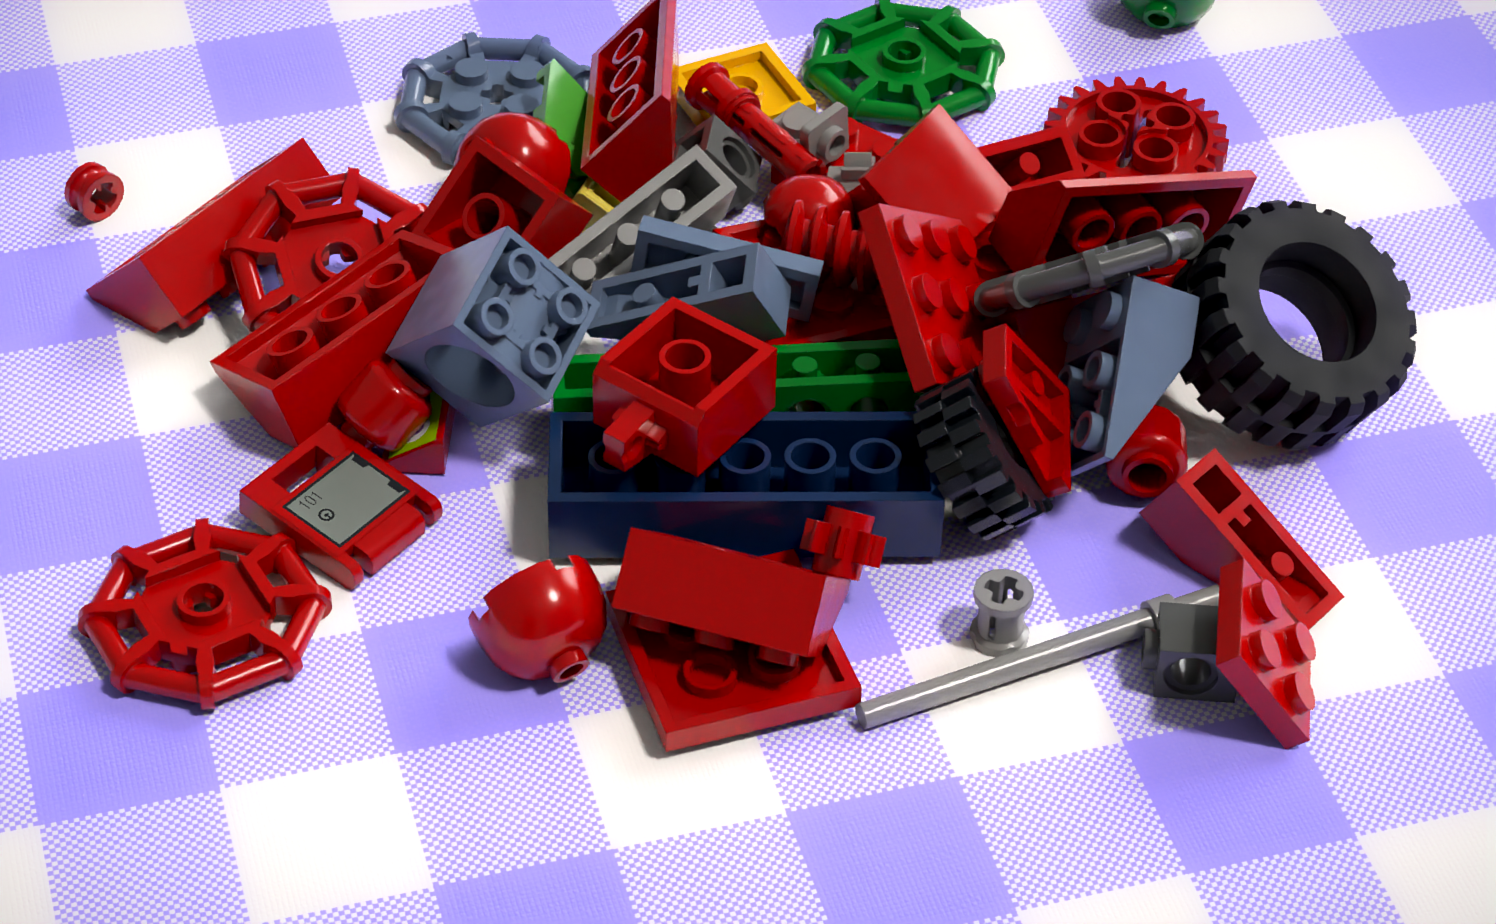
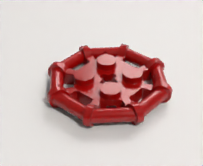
[223,167,427,332]
[78,518,332,710]

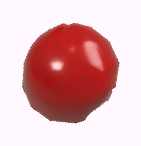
[763,174,855,237]

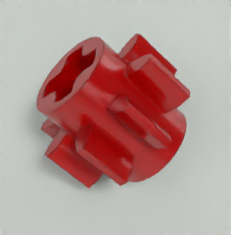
[799,505,887,581]

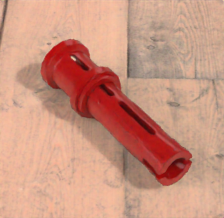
[684,62,826,178]

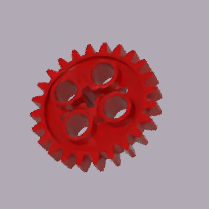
[1043,76,1229,179]

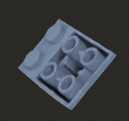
[1057,275,1200,477]

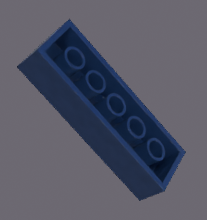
[547,411,945,558]

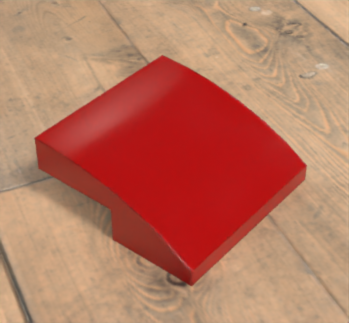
[857,104,1013,239]

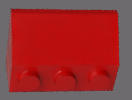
[611,527,851,667]

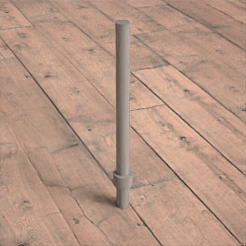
[855,585,1219,730]

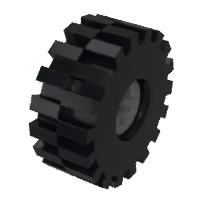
[913,366,1055,540]

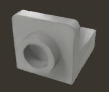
[773,101,849,165]

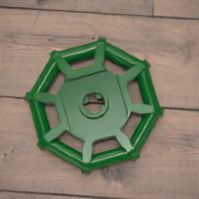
[801,0,1005,127]

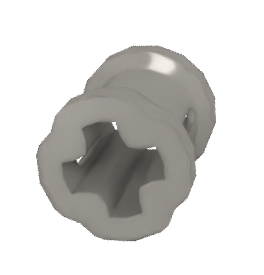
[969,569,1034,657]

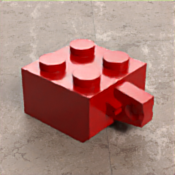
[592,296,777,477]

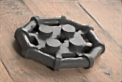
[974,222,1204,318]

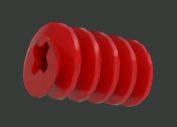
[781,199,885,299]

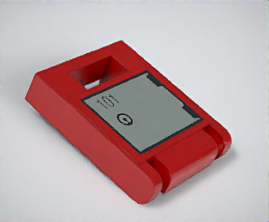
[239,422,443,590]

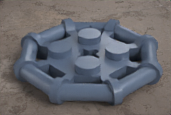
[393,32,591,165]

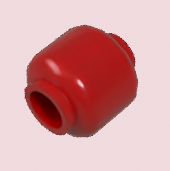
[338,359,432,452]
[1106,405,1188,498]

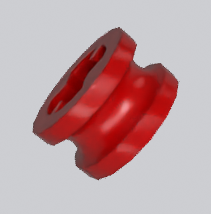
[64,161,125,222]

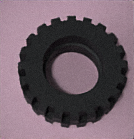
[1171,200,1417,450]

